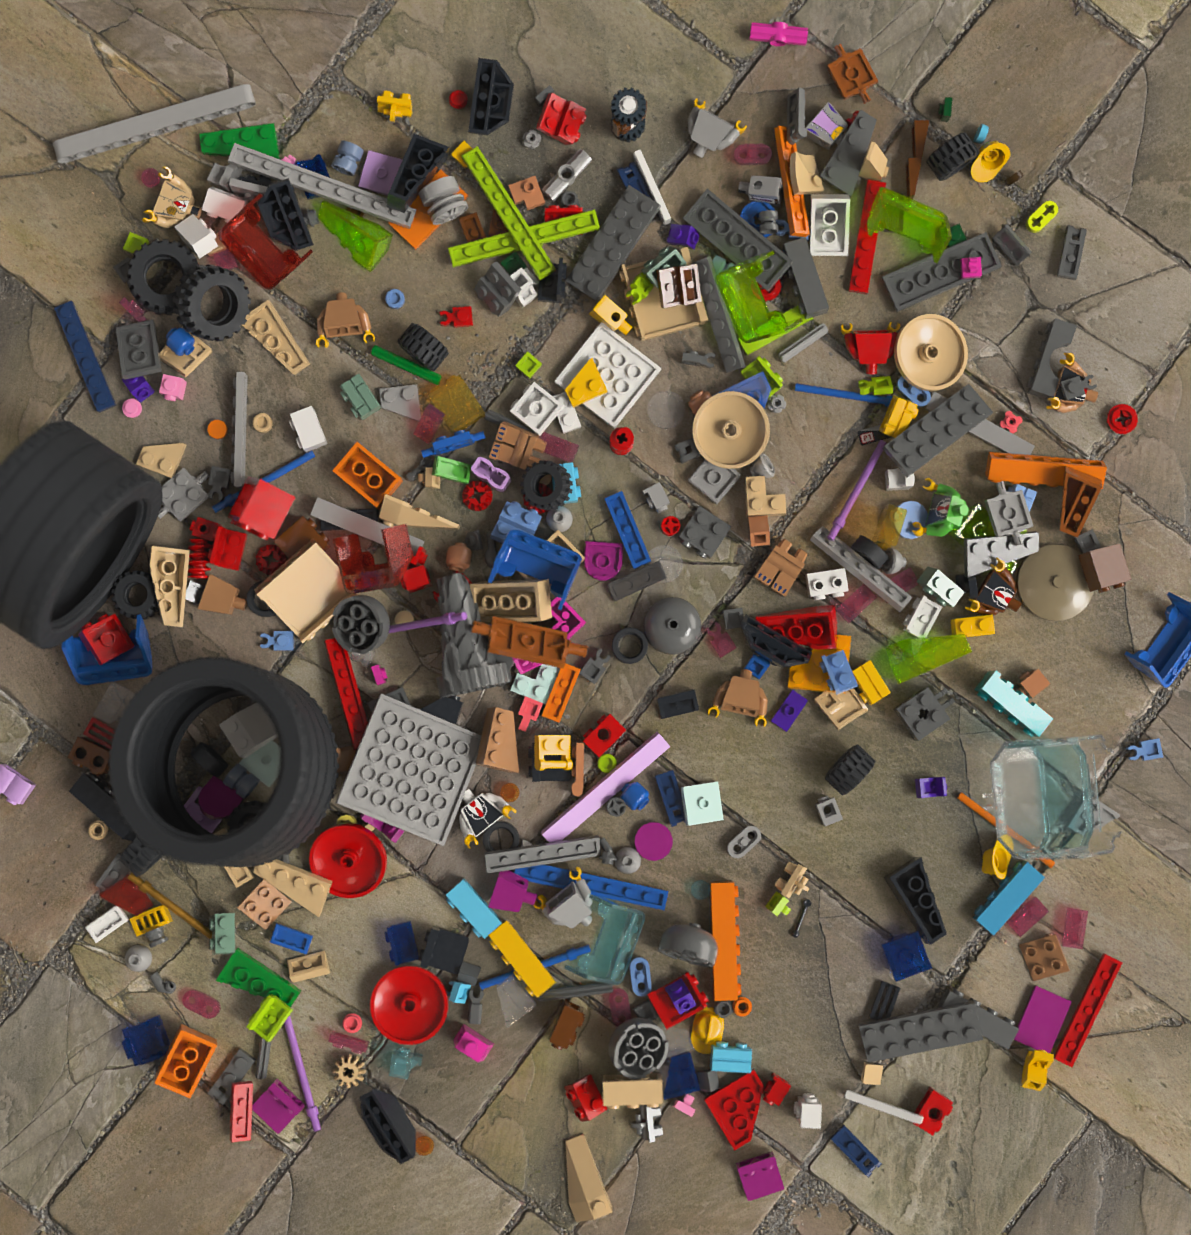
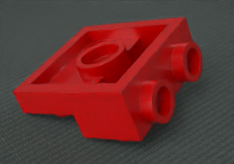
[536,93,587,145]
[78,614,135,666]

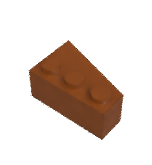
[1059,466,1103,538]

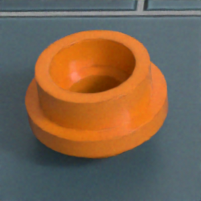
[732,997,752,1017]

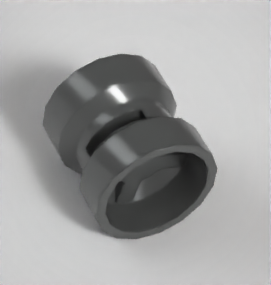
[759,210,778,234]

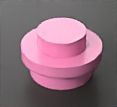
[122,399,142,418]

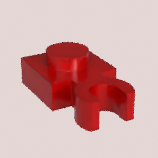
[439,306,473,328]

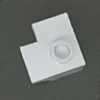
[510,267,539,308]
[885,468,915,491]

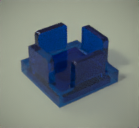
[881,931,932,982]
[121,1015,171,1066]

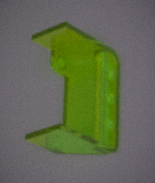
[867,187,952,263]
[716,250,803,343]

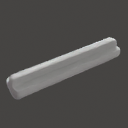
[778,323,828,363]

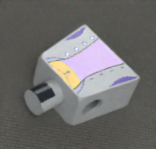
[806,102,848,150]

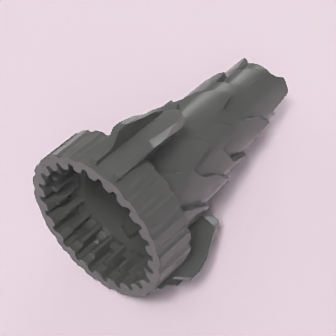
[436,573,514,698]

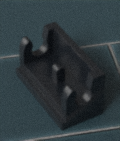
[657,690,699,719]

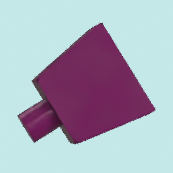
[488,870,537,912]

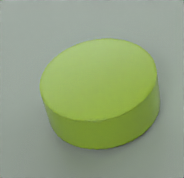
[597,754,617,773]

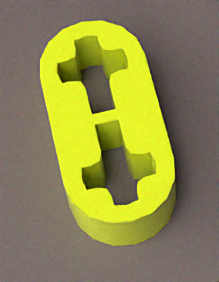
[1026,201,1058,233]

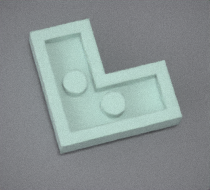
[510,664,560,704]

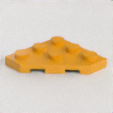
[788,635,851,694]

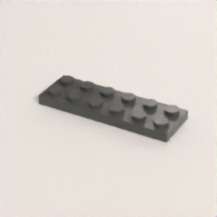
[566,185,661,302]
[683,188,793,292]
[881,232,1002,312]
[882,384,993,478]
[859,1001,983,1063]

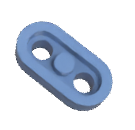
[896,376,931,407]
[630,957,652,997]

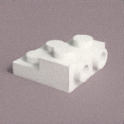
[510,382,564,436]

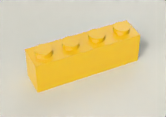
[488,921,557,997]

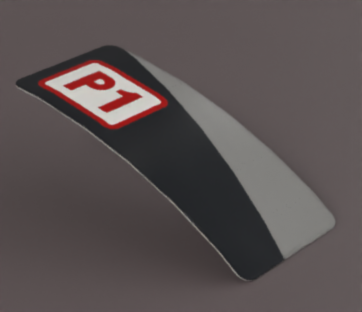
[857,425,892,446]

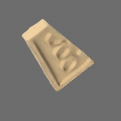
[242,300,310,375]
[253,859,333,917]

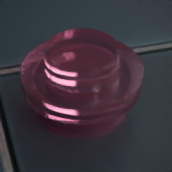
[141,168,161,188]

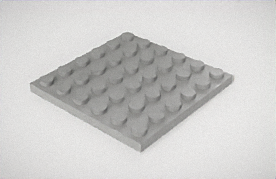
[335,694,481,846]

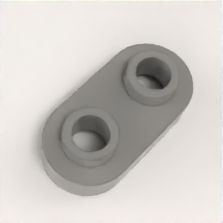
[727,826,761,858]

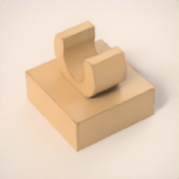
[418,467,440,489]

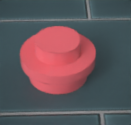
[342,1013,362,1033]

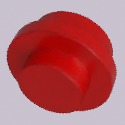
[449,90,468,109]

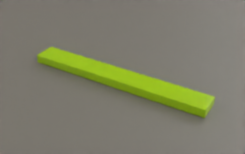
[461,146,556,281]
[448,210,600,268]

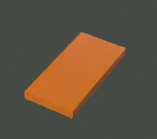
[388,169,468,250]

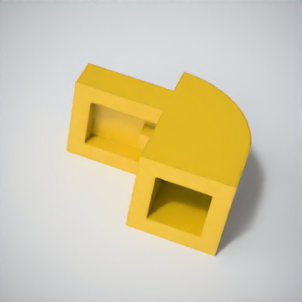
[1021,1050,1054,1091]

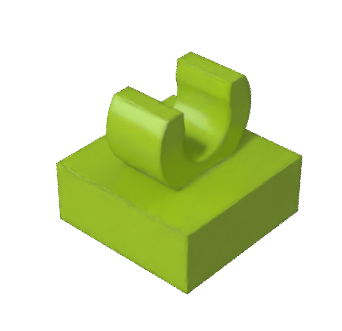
[765,891,791,916]

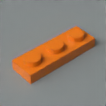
[542,663,581,723]

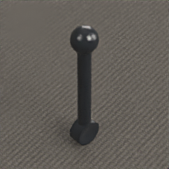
[792,899,811,938]

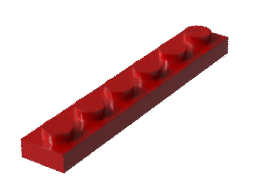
[848,180,886,295]
[324,638,368,750]
[1054,953,1123,1067]

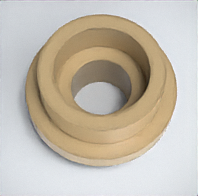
[88,820,108,840]

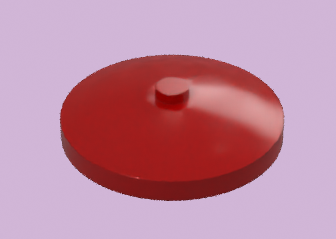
[309,823,387,898]
[370,965,449,1045]

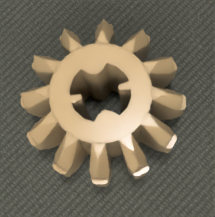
[332,1054,366,1088]

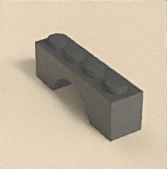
[1027,318,1077,400]

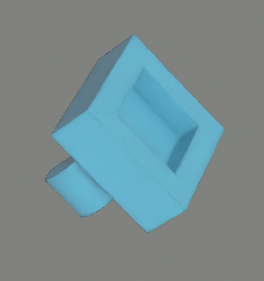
[446,981,471,1004]

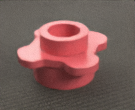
[1000,411,1022,433]

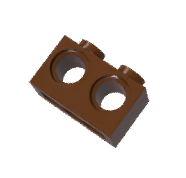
[67,737,110,776]

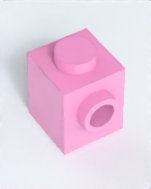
[159,374,187,402]

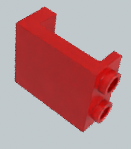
[647,972,709,1030]

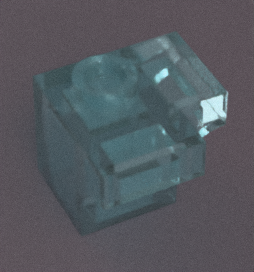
[389,1047,424,1080]

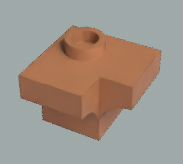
[508,176,545,211]

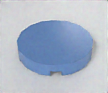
[891,501,928,539]

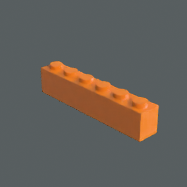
[985,452,1107,489]
[710,881,741,1001]

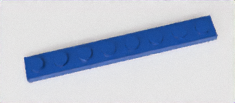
[514,865,669,910]

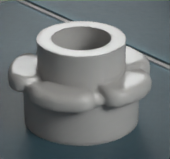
[523,130,541,148]
[767,394,786,413]

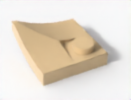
[790,152,824,195]
[159,326,212,378]
[814,688,868,730]

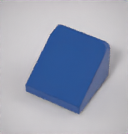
[744,654,770,680]

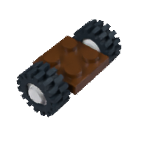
[611,87,647,142]

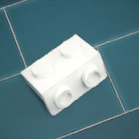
[903,595,942,641]

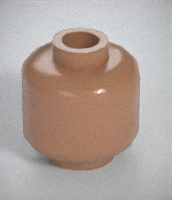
[689,390,712,415]
[446,542,472,572]

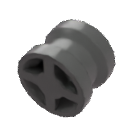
[607,797,626,817]
[145,926,169,948]

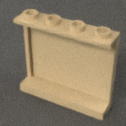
[619,247,708,341]
[254,539,361,643]

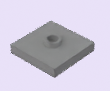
[229,178,268,201]
[688,459,742,505]

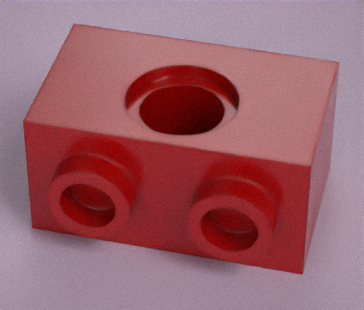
[583,714,626,757]
[912,1087,953,1136]

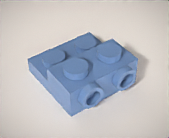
[490,501,542,544]

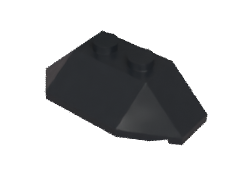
[468,58,514,136]
[258,178,314,251]
[741,614,812,668]
[359,1089,416,1164]

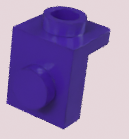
[667,224,699,249]
[122,376,155,402]
[915,777,947,798]
[665,978,696,1014]

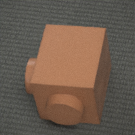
[748,515,770,547]
[1016,669,1050,698]

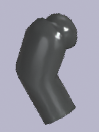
[149,972,176,994]

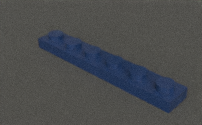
[54,300,117,413]

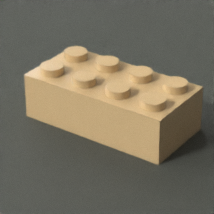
[470,579,552,622]

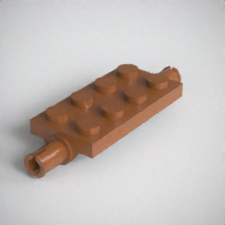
[471,616,587,668]

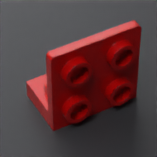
[208,526,248,571]

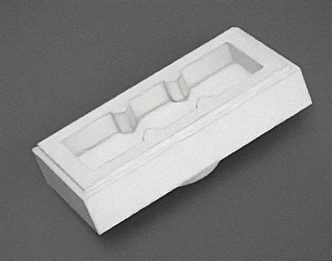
[85,904,129,943]

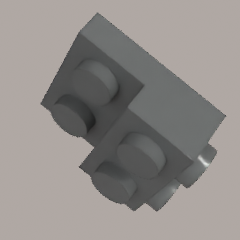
[474,261,522,317]
[679,506,732,559]

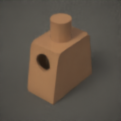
[198,574,247,615]

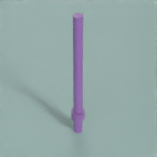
[827,440,887,541]
[389,612,467,633]
[284,1016,321,1132]

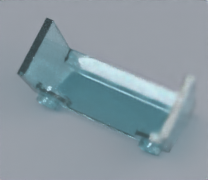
[564,894,645,985]

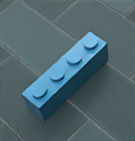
[973,861,1045,936]

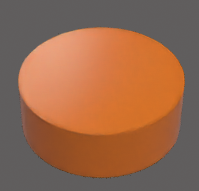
[208,420,228,440]

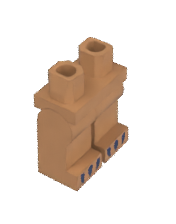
[489,421,547,470]
[753,539,808,597]

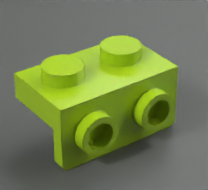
[740,356,783,399]
[246,995,293,1042]

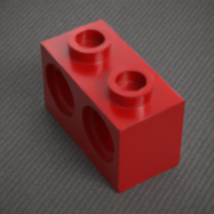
[400,565,432,593]

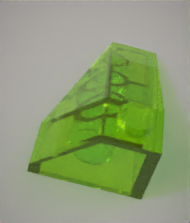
[886,634,973,684]

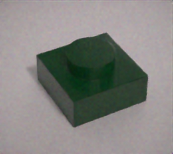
[938,97,953,122]
[941,223,967,248]
[500,251,527,276]

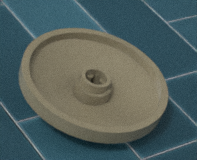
[1016,545,1094,621]

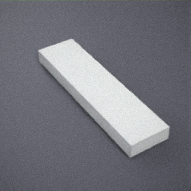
[633,150,671,225]
[845,1090,924,1124]

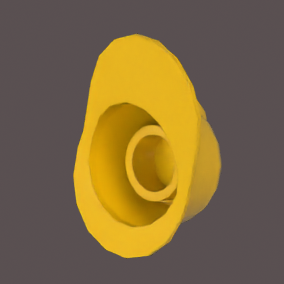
[971,140,1010,183]
[982,835,1012,879]
[691,1007,724,1054]

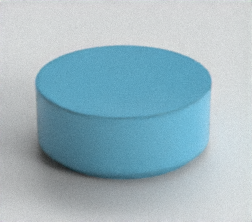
[974,124,989,144]

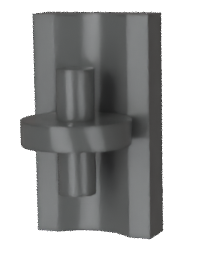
[630,1105,663,1142]

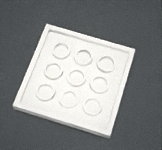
[555,322,662,429]

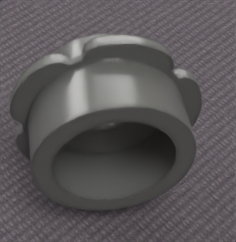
[560,191,579,208]
[304,209,319,227]
[714,1001,733,1018]

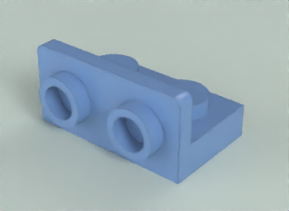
[819,650,858,695]

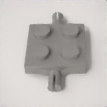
[158,468,210,522]
[984,481,1034,546]

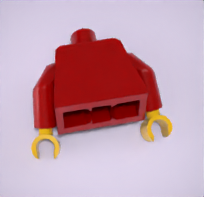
[841,322,900,375]

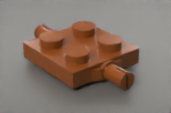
[827,44,878,104]

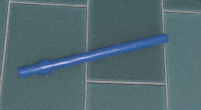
[795,383,893,407]
[212,450,316,513]
[479,944,591,990]

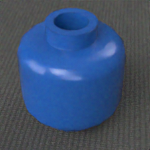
[166,328,195,356]
[621,782,650,810]

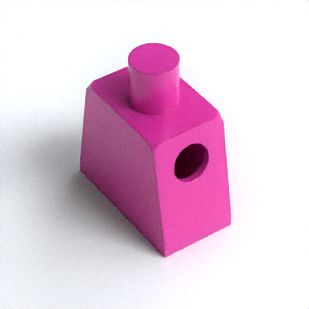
[453,1024,494,1062]

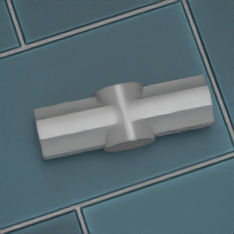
[541,149,592,202]

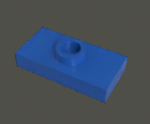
[270,923,314,954]

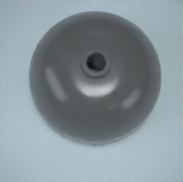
[332,595,390,654]
[644,597,701,655]
[658,923,718,967]
[608,1018,668,1079]

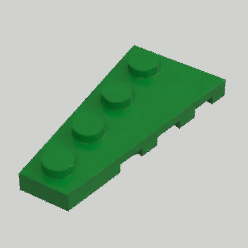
[199,123,280,159]
[216,948,302,1008]

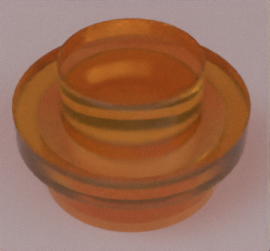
[500,783,520,802]
[416,1136,434,1156]

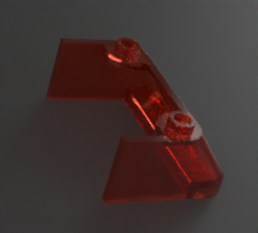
[218,193,313,290]
[333,524,413,594]

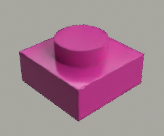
[371,665,388,686]

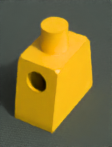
[589,295,632,336]

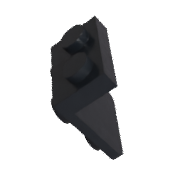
[538,257,567,303]
[528,743,571,782]
[418,926,469,974]

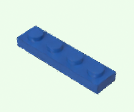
[604,491,652,569]

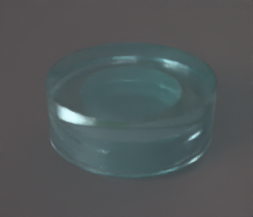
[691,880,711,900]

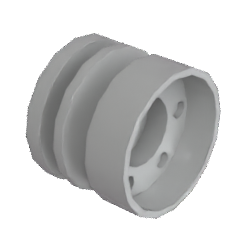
[418,176,469,225]

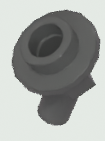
[598,838,617,865]

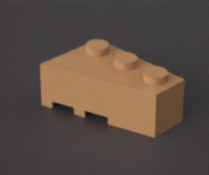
[475,707,519,773]

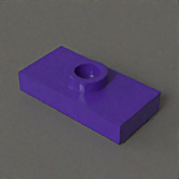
[771,690,808,732]

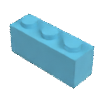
[446,878,503,939]

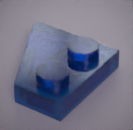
[663,1051,700,1100]

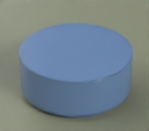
[385,289,405,309]

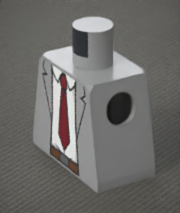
[738,175,783,207]

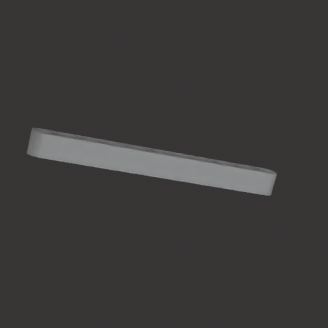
[52,84,256,163]

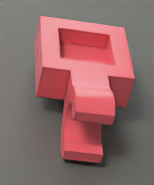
[518,696,543,732]

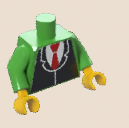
[912,478,969,537]

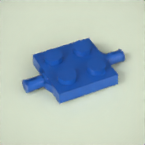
[421,430,485,458]

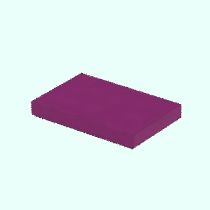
[1014,985,1072,1053]

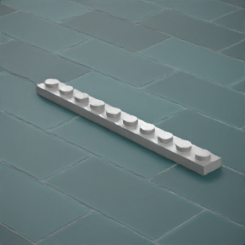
[228,143,416,229]

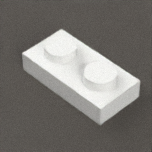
[553,392,581,434]

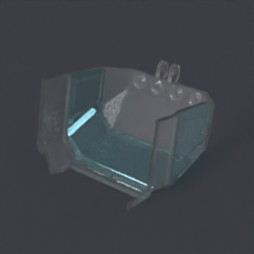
[983,735,1122,859]

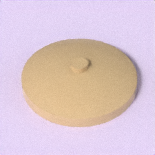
[894,314,968,391]
[693,391,770,469]

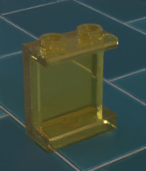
[428,375,485,435]
[872,504,907,550]

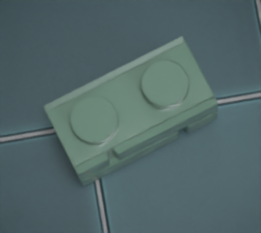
[340,374,381,420]

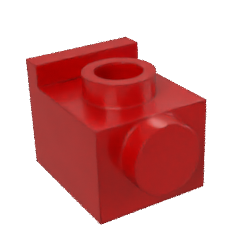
[190,517,222,543]
[763,1072,791,1106]

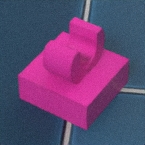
[960,257,982,279]

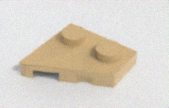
[136,443,187,478]

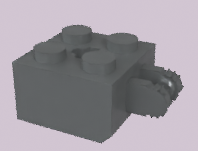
[893,687,955,741]

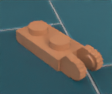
[572,742,584,797]

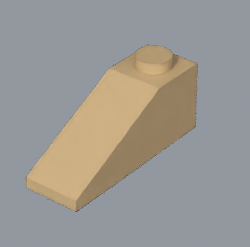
[859,141,889,181]

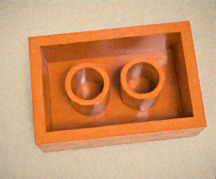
[332,442,403,510]
[154,1024,217,1098]

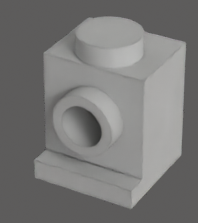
[642,482,670,514]
[815,795,843,827]

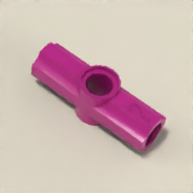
[750,22,808,46]

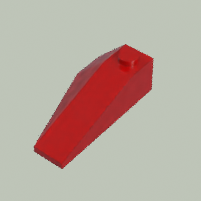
[756,605,837,650]

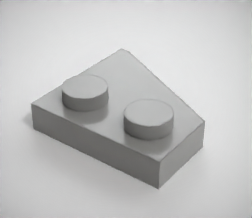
[379,384,422,422]

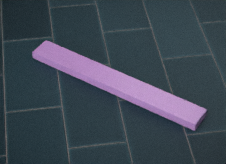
[541,732,670,843]

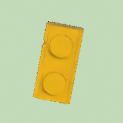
[879,395,918,438]
[951,615,995,639]
[852,660,891,705]

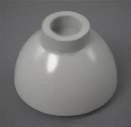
[750,453,775,479]
[546,506,573,532]
[881,548,906,574]
[614,847,641,874]
[124,945,152,972]

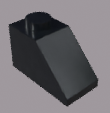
[420,696,464,724]

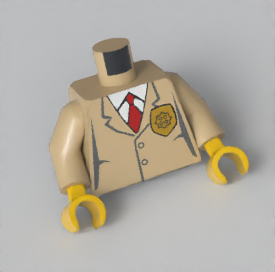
[142,167,202,228]

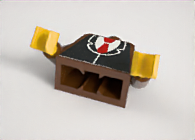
[965,558,1022,616]

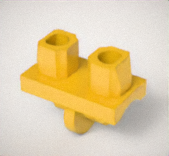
[377,90,412,122]

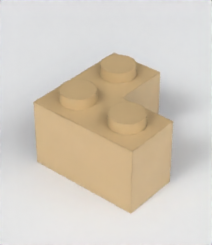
[744,476,786,518]

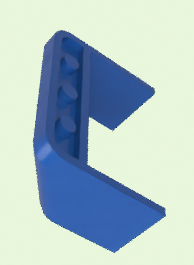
[488,530,582,610]
[1124,592,1191,688]
[62,614,153,685]

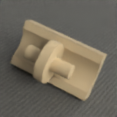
[775,862,810,899]

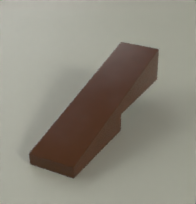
[905,120,930,201]

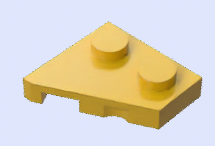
[565,358,608,408]

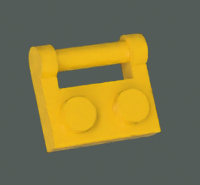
[535,735,573,771]

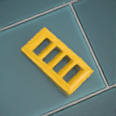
[129,905,173,937]

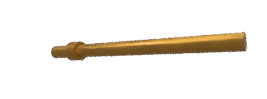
[128,872,212,939]

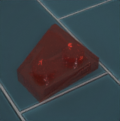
[99,873,153,916]

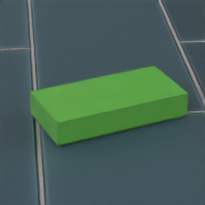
[432,456,471,484]

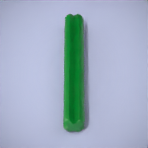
[371,345,442,385]

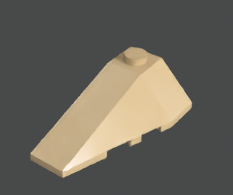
[379,494,460,530]
[149,546,190,627]
[566,1133,612,1222]

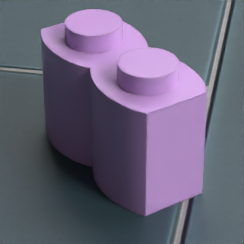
[471,457,511,492]
[0,764,36,805]

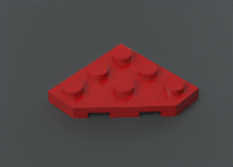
[704,1068,764,1151]

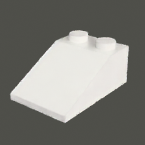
[810,194,850,256]
[219,703,277,759]

